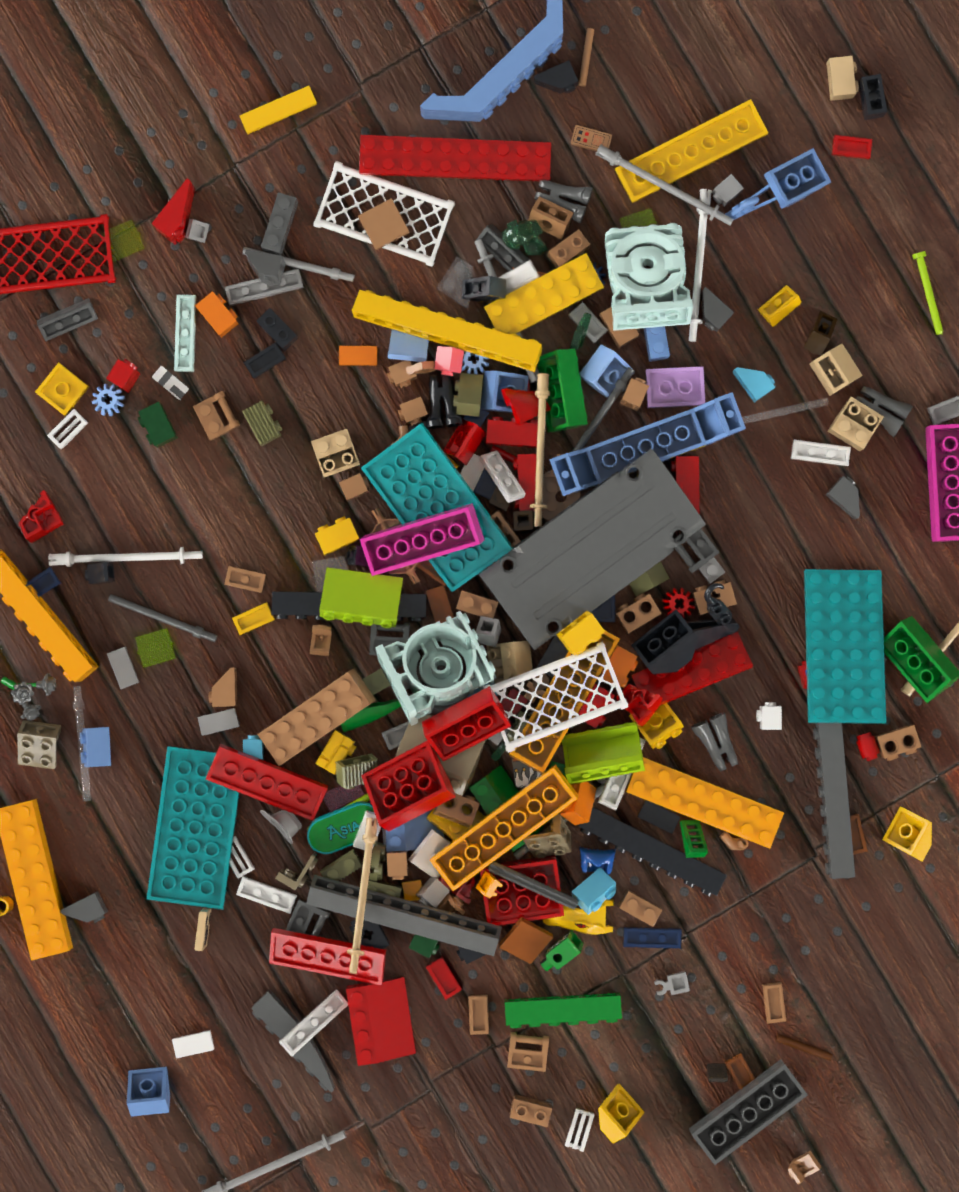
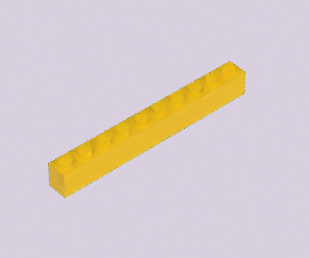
[352,290,542,372]

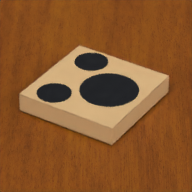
[195,907,212,951]

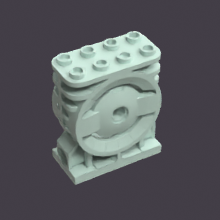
[605,223,693,331]
[375,611,496,726]

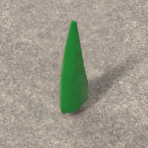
[341,699,401,733]

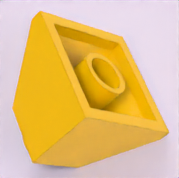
[882,806,932,862]
[598,1083,645,1143]

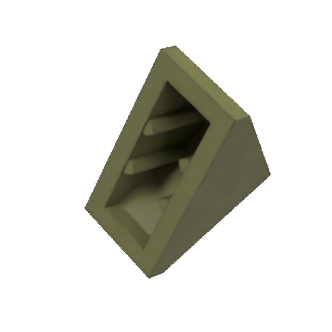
[629,562,670,596]

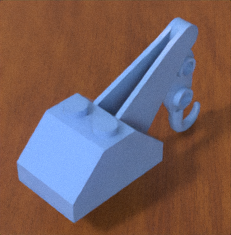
[725,148,831,220]

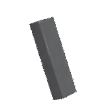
[476,224,532,271]
[37,298,98,341]

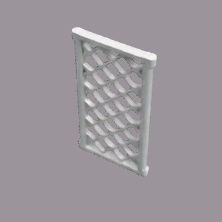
[313,161,455,267]
[483,641,628,753]

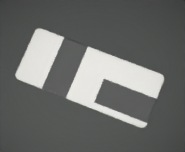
[152,366,189,400]

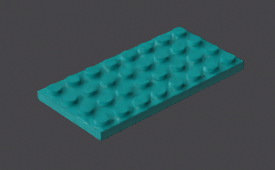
[361,423,514,592]
[804,569,886,724]
[147,746,239,910]

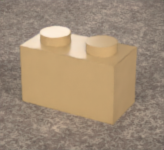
[827,56,859,101]

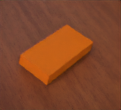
[339,346,377,366]

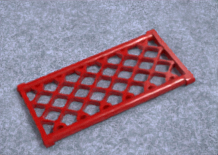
[0,214,116,294]

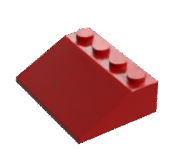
[361,740,456,832]
[480,855,564,926]
[346,977,416,1066]

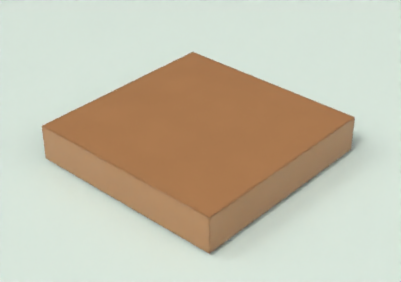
[358,198,410,250]

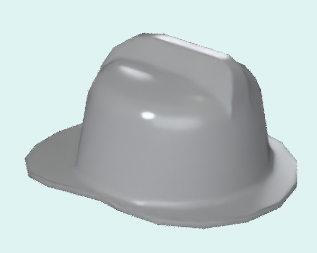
[260,810,302,844]

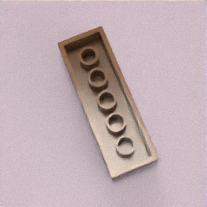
[257,668,376,766]

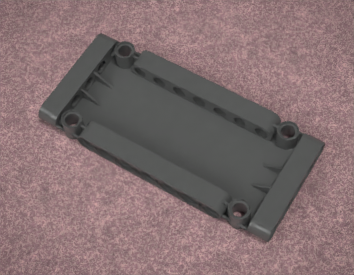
[479,449,706,650]

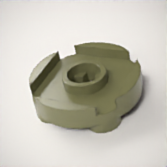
[506,711,532,742]
[369,842,386,881]

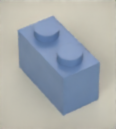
[643,326,670,362]
[80,727,111,767]

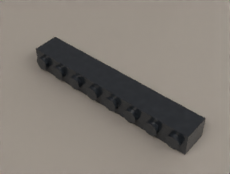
[272,592,427,621]
[578,807,727,897]

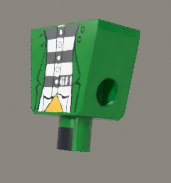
[540,930,584,971]

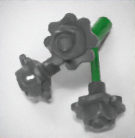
[1,673,57,721]

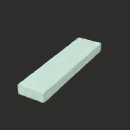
[174,295,197,372]

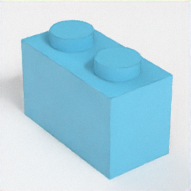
[572,867,616,915]

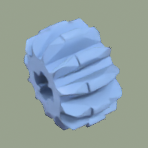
[461,351,490,374]
[92,384,125,416]

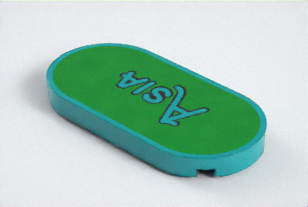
[307,801,375,854]

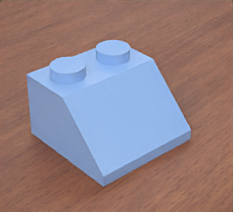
[579,345,634,398]

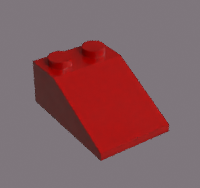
[151,178,195,245]

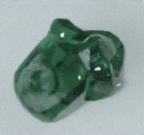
[502,219,547,255]

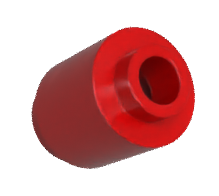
[856,732,880,761]

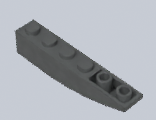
[251,989,335,1092]

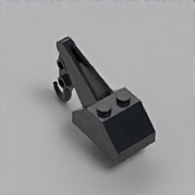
[631,583,739,674]

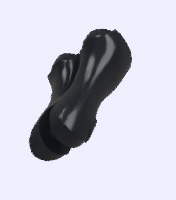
[426,375,463,429]

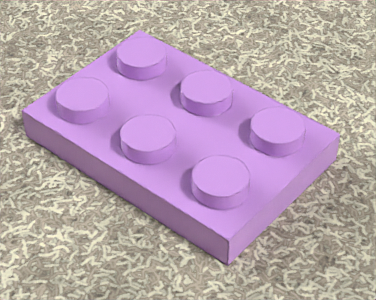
[645,366,705,408]

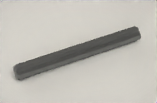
[488,861,578,910]

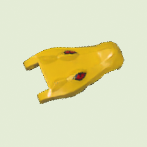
[542,899,614,935]

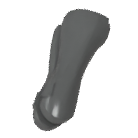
[534,180,593,223]
[856,386,913,437]
[691,712,738,772]

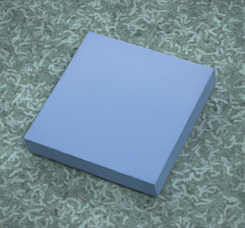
[388,329,429,362]

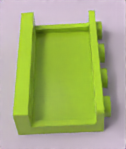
[320,567,403,628]
[561,722,645,784]

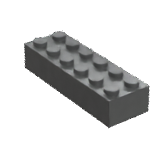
[689,1059,808,1165]

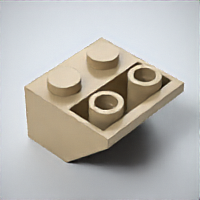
[810,344,863,396]
[827,397,884,451]
[311,429,360,478]
[486,641,533,683]

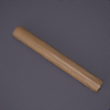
[578,28,594,87]

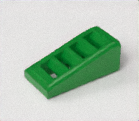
[680,820,708,858]

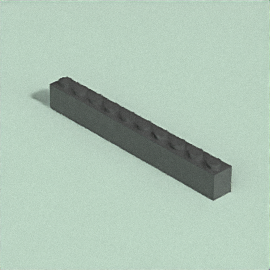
[813,723,855,879]
[306,875,502,956]

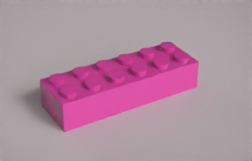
[925,424,959,542]
[360,503,485,576]

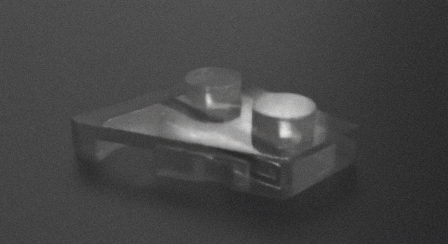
[436,257,473,309]

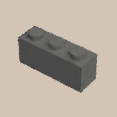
[261,192,298,256]

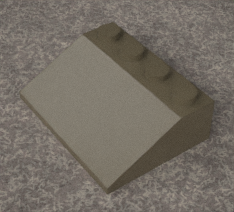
[395,713,486,796]

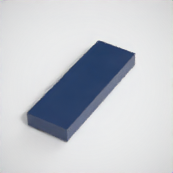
[623,927,682,949]

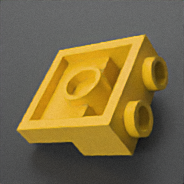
[629,703,684,749]

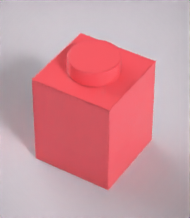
[434,346,464,376]

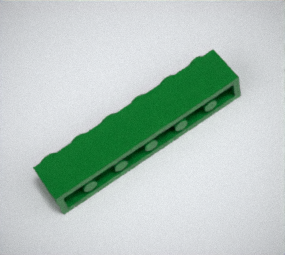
[504,993,622,1028]

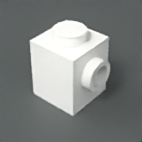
[756,702,782,730]

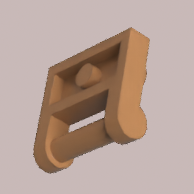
[193,391,241,441]
[507,1032,549,1072]

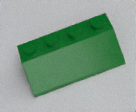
[537,349,588,433]
[884,616,959,703]
[469,765,544,852]

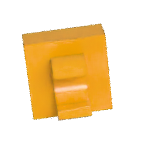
[476,871,503,898]

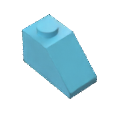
[732,367,775,403]

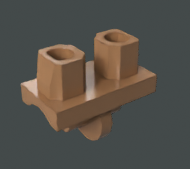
[524,674,549,703]

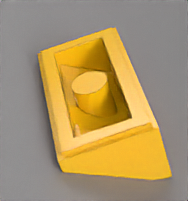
[758,285,801,327]

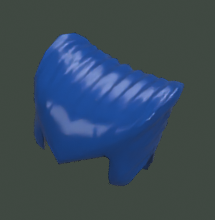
[579,846,616,874]

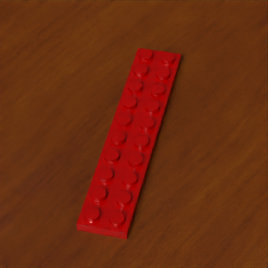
[359,135,551,182]

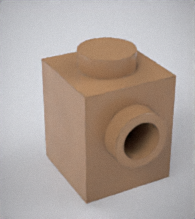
[386,360,417,388]
[398,397,428,426]
[339,473,370,501]

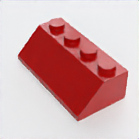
[421,686,511,761]

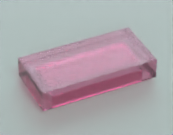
[323,785,365,812]

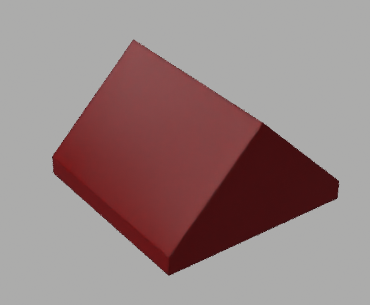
[443,419,487,466]

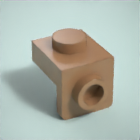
[310,624,332,656]
[436,893,465,915]
[788,1151,821,1185]

